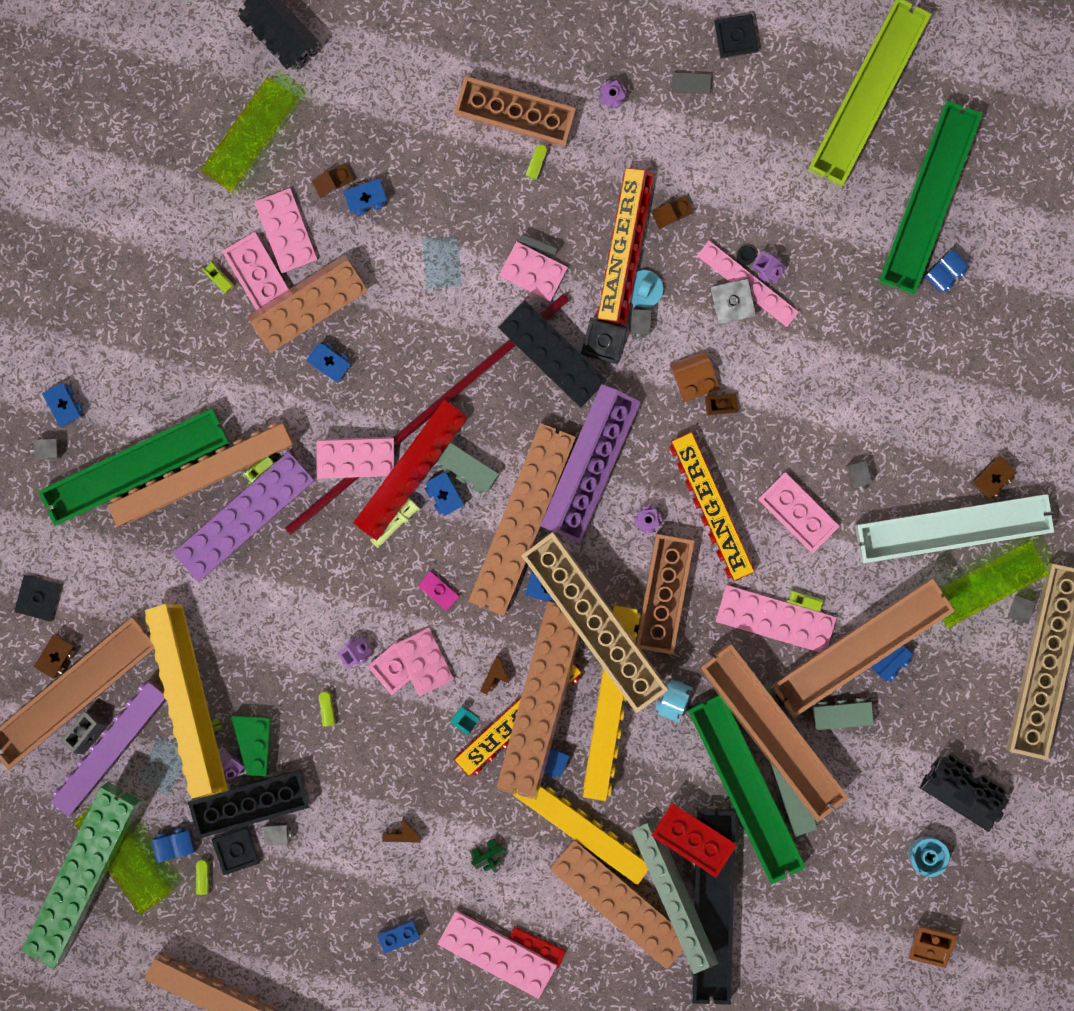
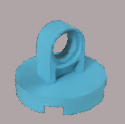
[630,270,663,309]

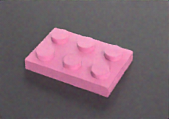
[499,241,568,302]
[394,628,454,696]

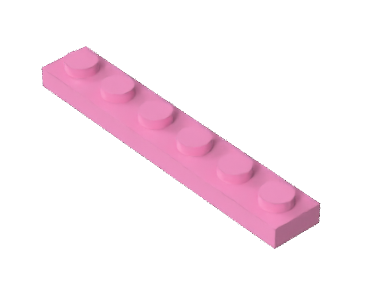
[697,241,798,327]

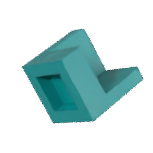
[450,706,479,736]

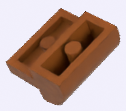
[669,351,720,402]
[908,924,957,968]

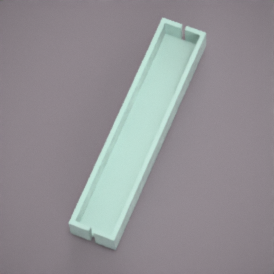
[855,494,1054,563]

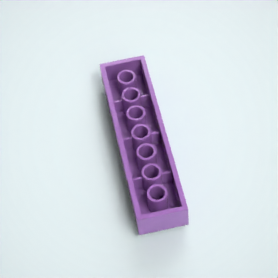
[540,384,641,543]
[173,452,316,582]
[51,680,166,817]

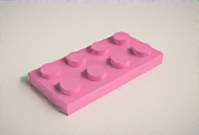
[255,188,318,274]
[222,232,289,310]
[316,437,394,479]
[758,472,839,554]

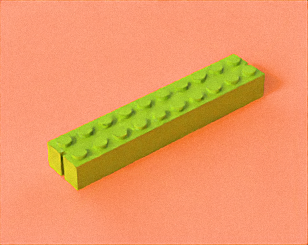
[807,0,931,188]

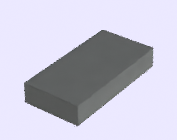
[672,72,711,94]
[519,234,557,256]

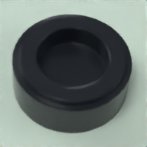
[736,246,756,265]

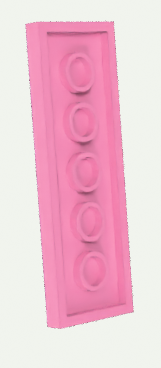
[715,585,837,652]
[438,910,557,999]

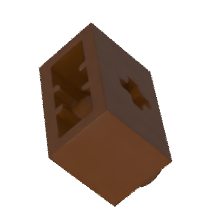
[971,455,1017,499]
[33,633,76,679]

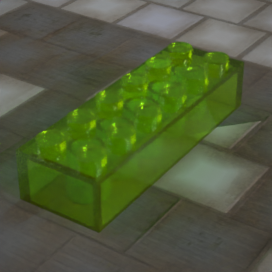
[200,76,300,195]
[940,540,1049,629]
[73,810,174,915]

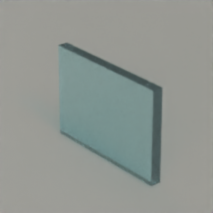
[422,237,461,289]
[138,737,183,796]

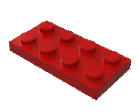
[651,802,737,877]

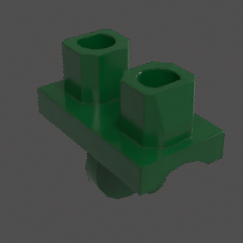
[470,838,507,873]

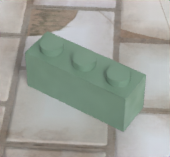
[438,443,499,494]
[812,698,874,730]

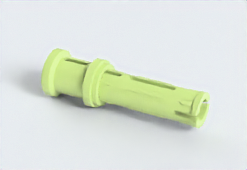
[370,498,420,548]

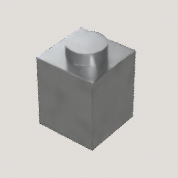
[630,310,651,338]
[30,439,60,459]
[846,461,872,491]
[1008,596,1036,626]
[263,823,292,846]

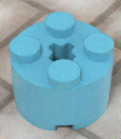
[655,679,693,723]
[908,836,950,877]

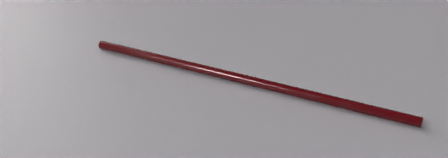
[285,294,569,535]

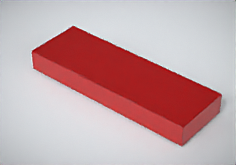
[509,926,566,968]

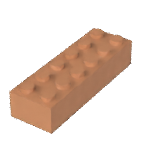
[454,76,576,148]
[248,254,368,353]
[636,534,694,655]

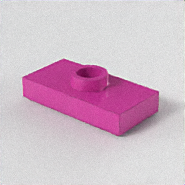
[418,571,459,611]

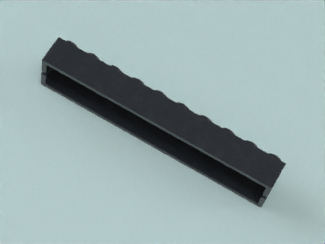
[691,808,736,1005]

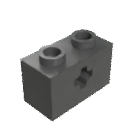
[60,711,108,755]

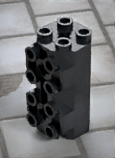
[238,0,320,70]
[919,754,1009,832]

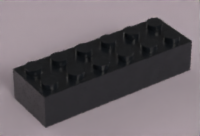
[497,299,607,408]
[188,769,311,839]

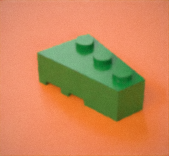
[231,715,272,776]

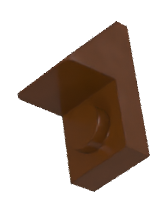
[312,163,354,198]
[651,196,694,230]
[705,393,738,416]
[480,656,509,695]
[382,817,422,843]

